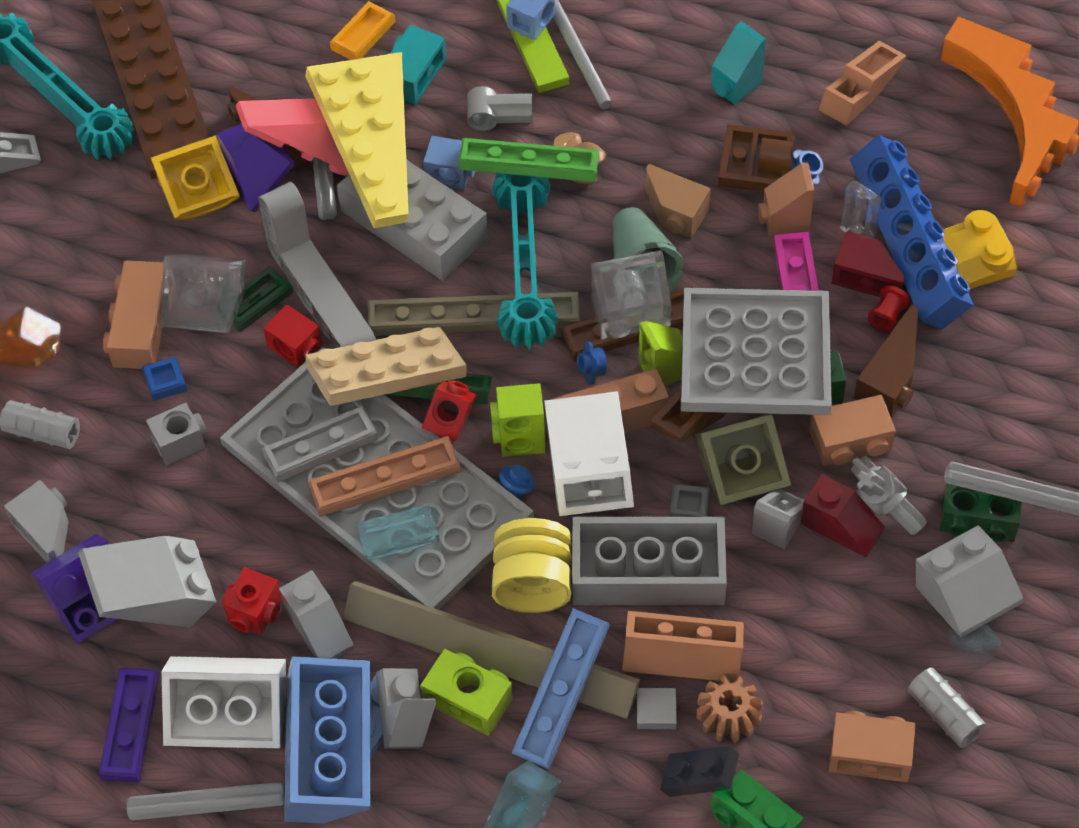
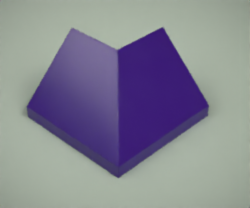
[217,124,295,212]

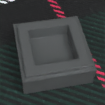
[669,483,710,517]

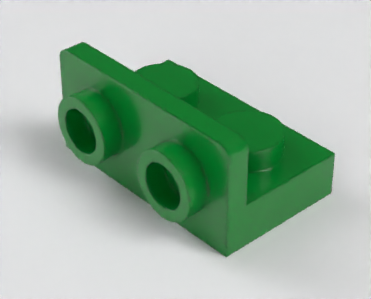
[710,769,803,828]

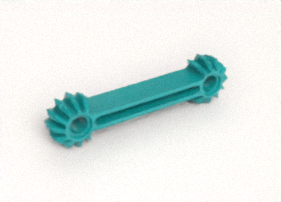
[0,13,134,160]
[492,173,558,350]

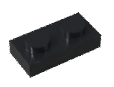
[660,746,739,797]

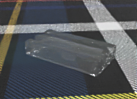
[840,180,882,239]

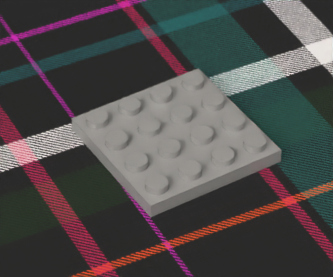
[681,288,831,415]

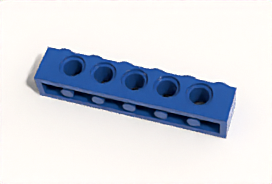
[849,135,974,329]

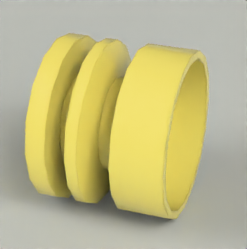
[492,518,572,613]

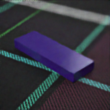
[99,668,159,782]

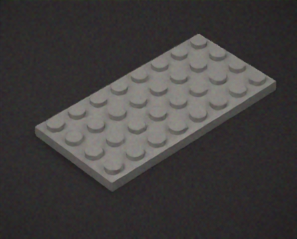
[220,347,534,610]

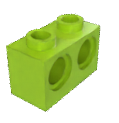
[490,383,545,457]

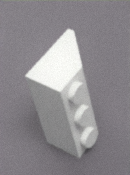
[161,656,286,749]

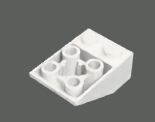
[544,391,634,516]

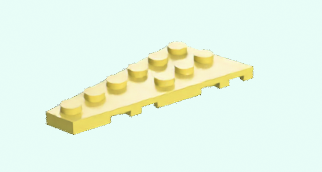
[305,52,409,228]

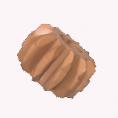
[696,675,763,744]

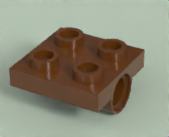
[718,124,795,191]

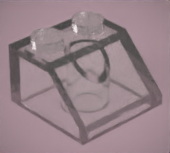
[591,250,671,339]
[161,253,246,333]

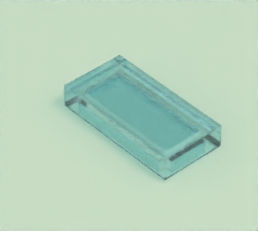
[356,504,439,561]

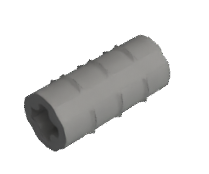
[0,400,80,449]
[908,667,986,748]

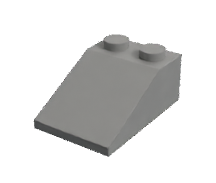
[78,536,217,628]

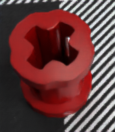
[867,285,911,333]

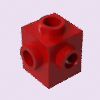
[222,567,281,635]

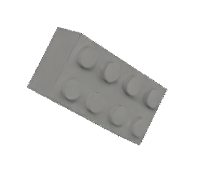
[337,159,488,281]
[572,517,727,605]

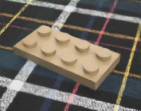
[306,327,467,406]

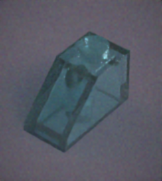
[484,761,561,828]

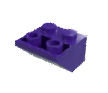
[31,534,117,644]

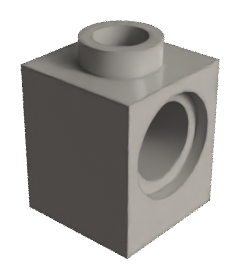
[146,403,207,466]

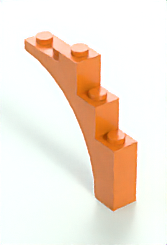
[941,16,1079,208]

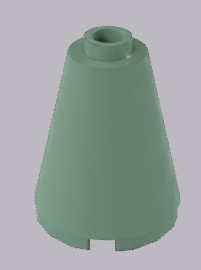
[612,207,684,301]

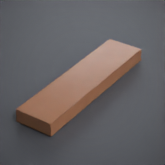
[308,436,461,517]

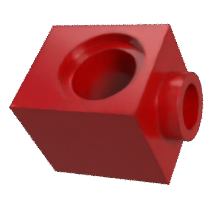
[263,304,322,368]
[422,380,477,442]

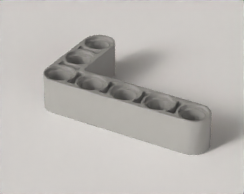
[258,182,376,349]

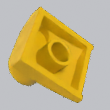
[151,136,240,220]
[943,210,1017,289]

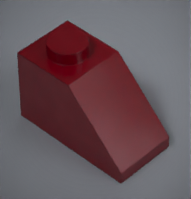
[831,231,904,297]
[800,474,885,558]

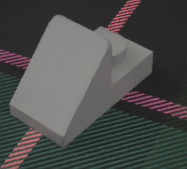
[376,668,436,749]

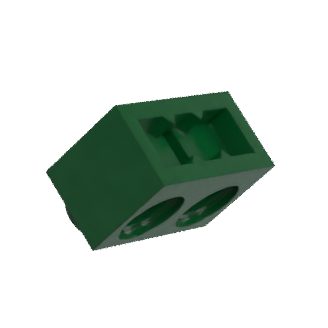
[939,483,1022,542]

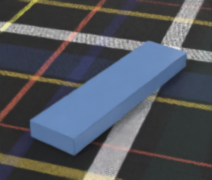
[512,608,610,769]

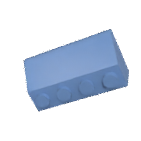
[284,656,370,823]

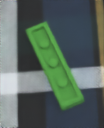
[459,138,599,182]

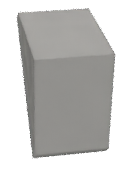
[752,489,804,549]

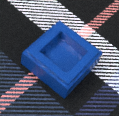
[142,356,187,401]

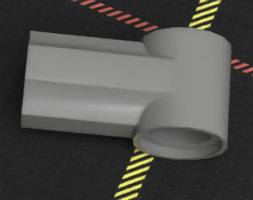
[467,86,532,132]

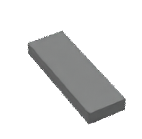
[262,405,378,483]

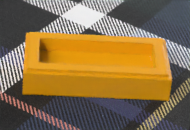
[330,1,395,60]

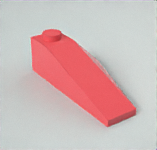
[235,98,349,176]

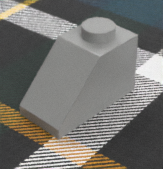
[4,480,69,563]
[279,570,354,659]

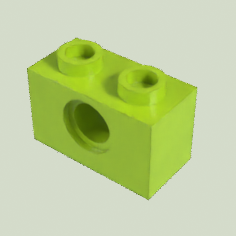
[420,648,513,736]

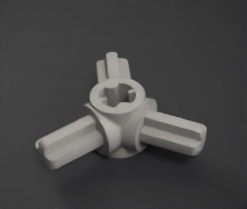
[851,456,927,535]

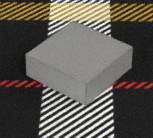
[637,688,677,729]

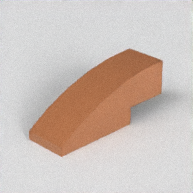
[819,41,907,126]

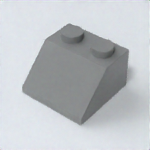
[916,525,1024,638]

